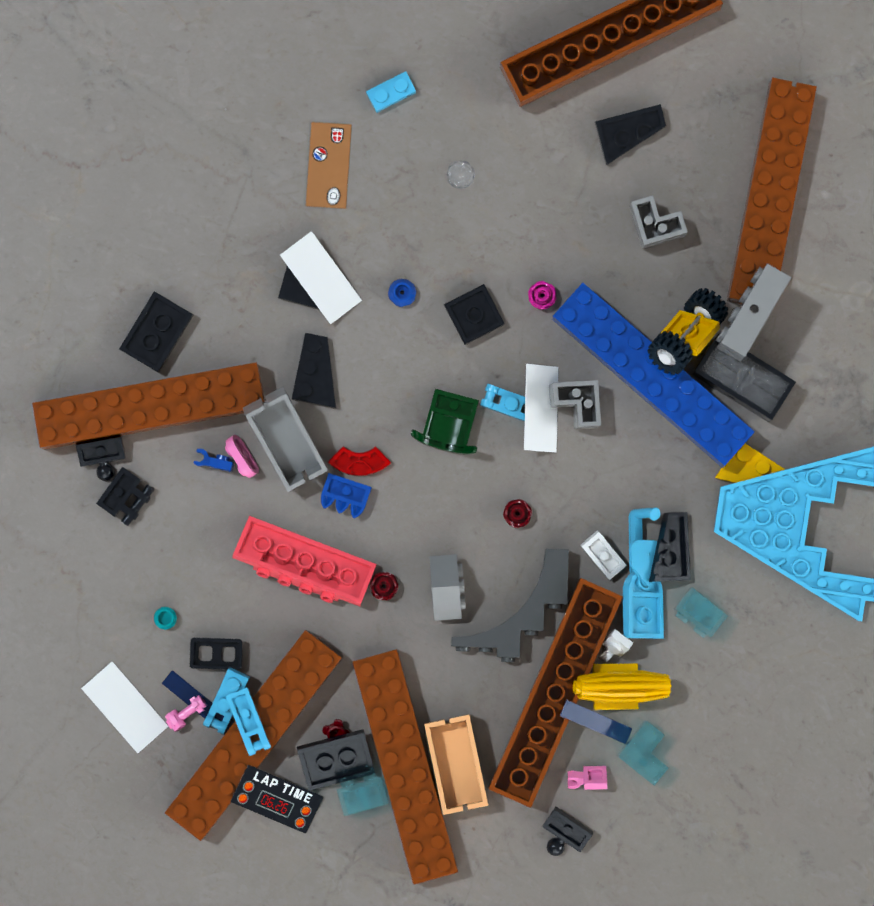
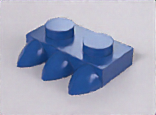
[321,473,372,518]

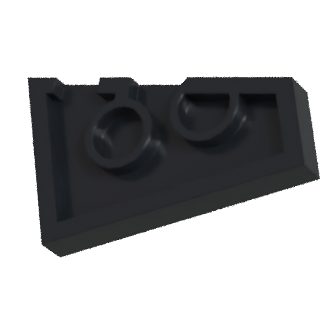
[292,333,336,408]
[649,512,691,582]

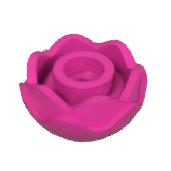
[528,281,556,309]

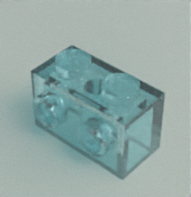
[674,587,728,638]
[337,773,389,816]

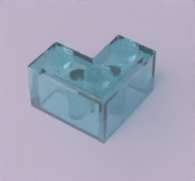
[617,720,668,786]

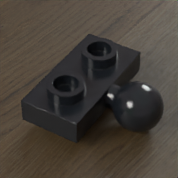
[76,435,126,481]
[542,806,594,856]

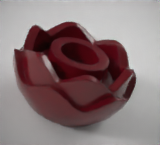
[503,499,532,528]
[370,572,398,600]

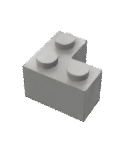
[629,196,688,249]
[549,380,601,429]
[429,554,466,621]

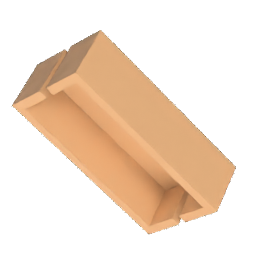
[424,714,488,815]

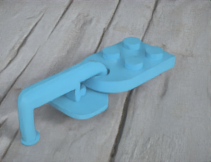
[623,507,664,639]

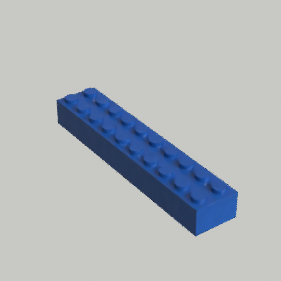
[552,283,755,468]

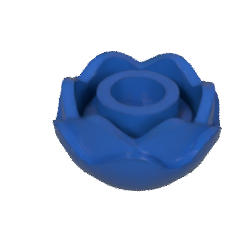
[388,279,416,307]

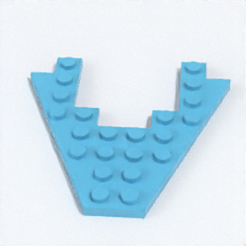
[713,446,874,621]

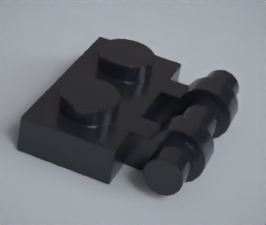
[96,467,154,526]

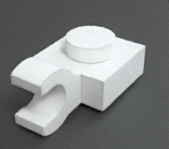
[599,629,633,663]

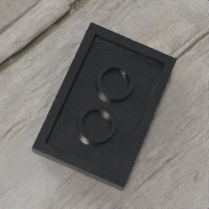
[119,291,193,373]
[297,729,375,791]

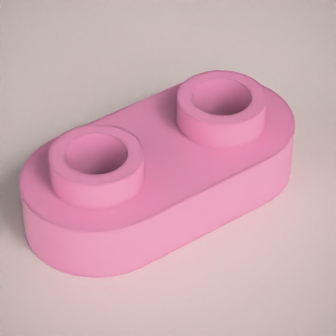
[225,435,259,478]

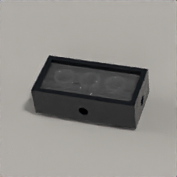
[692,334,796,422]

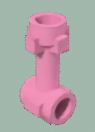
[165,695,207,732]

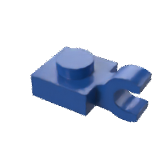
[193,449,234,472]

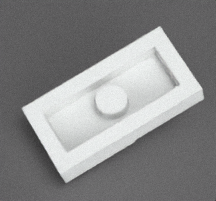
[580,531,627,580]

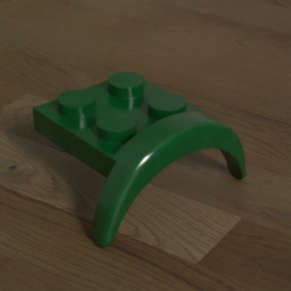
[411,389,479,455]

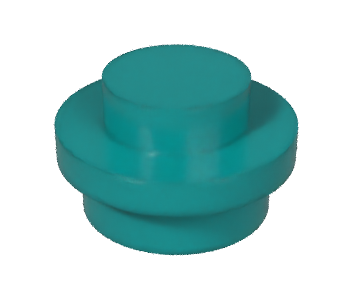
[154,607,177,630]

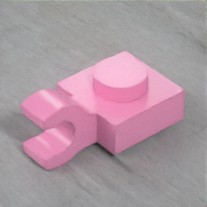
[567,766,607,790]

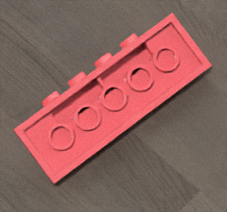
[232,516,377,607]

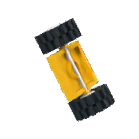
[648,288,728,375]

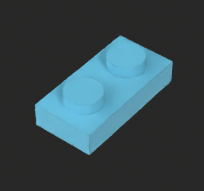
[366,71,416,113]

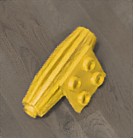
[573,663,671,710]

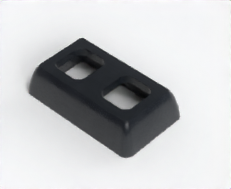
[190,638,242,670]

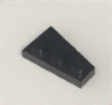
[595,104,666,165]

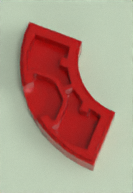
[327,446,391,476]

